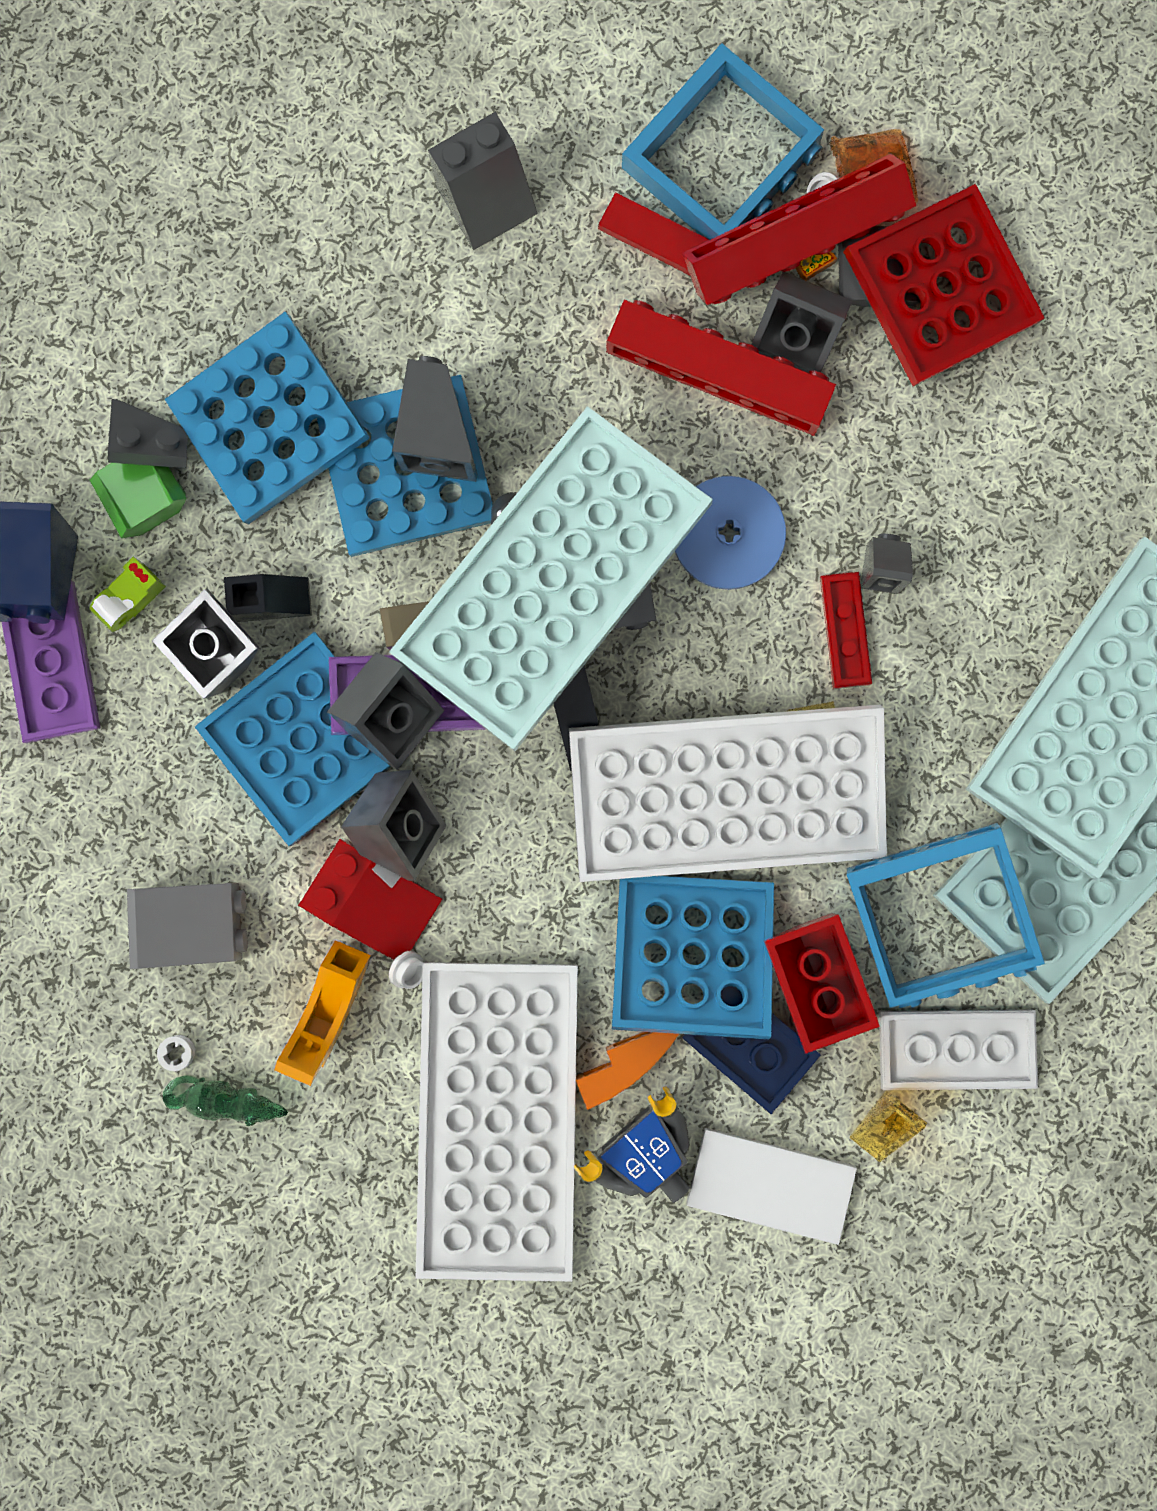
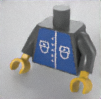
[574,1086,690,1203]

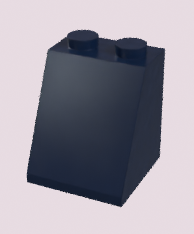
[0,501,79,624]

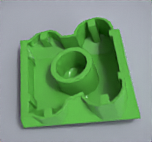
[90,463,187,538]

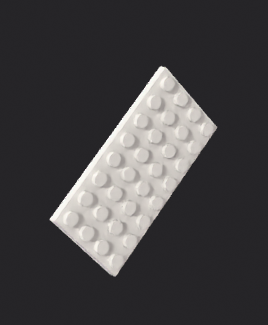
[569,705,887,882]
[416,962,578,1282]

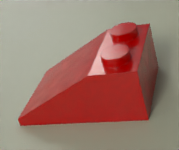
[298,839,443,960]

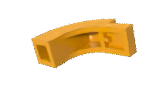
[274,940,371,1086]

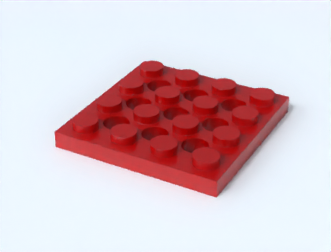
[843,184,1045,387]

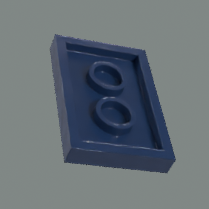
[681,986,821,1114]

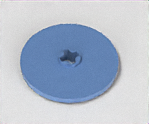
[675,476,786,590]

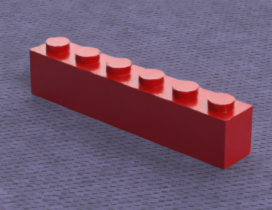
[682,154,916,305]
[606,299,836,436]

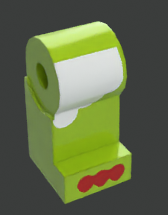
[89,556,166,632]

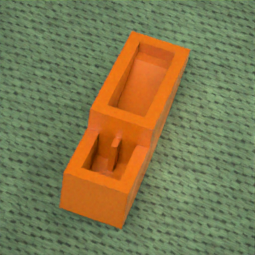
[576,1032,679,1110]

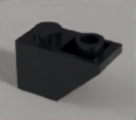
[224,574,312,622]

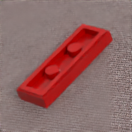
[598,192,709,276]
[820,572,872,689]

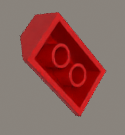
[764,913,880,1053]

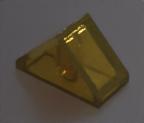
[850,1090,927,1162]

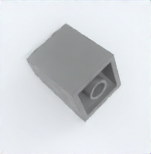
[127,883,248,969]

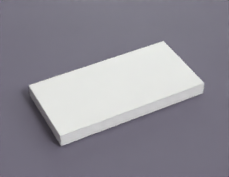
[879,1009,1038,1090]
[686,1128,857,1245]

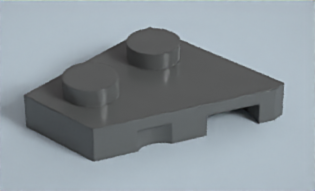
[108,399,188,468]

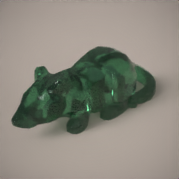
[162,1075,288,1126]

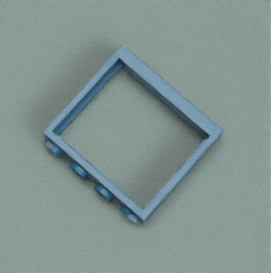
[622,43,824,240]
[847,823,1045,1008]

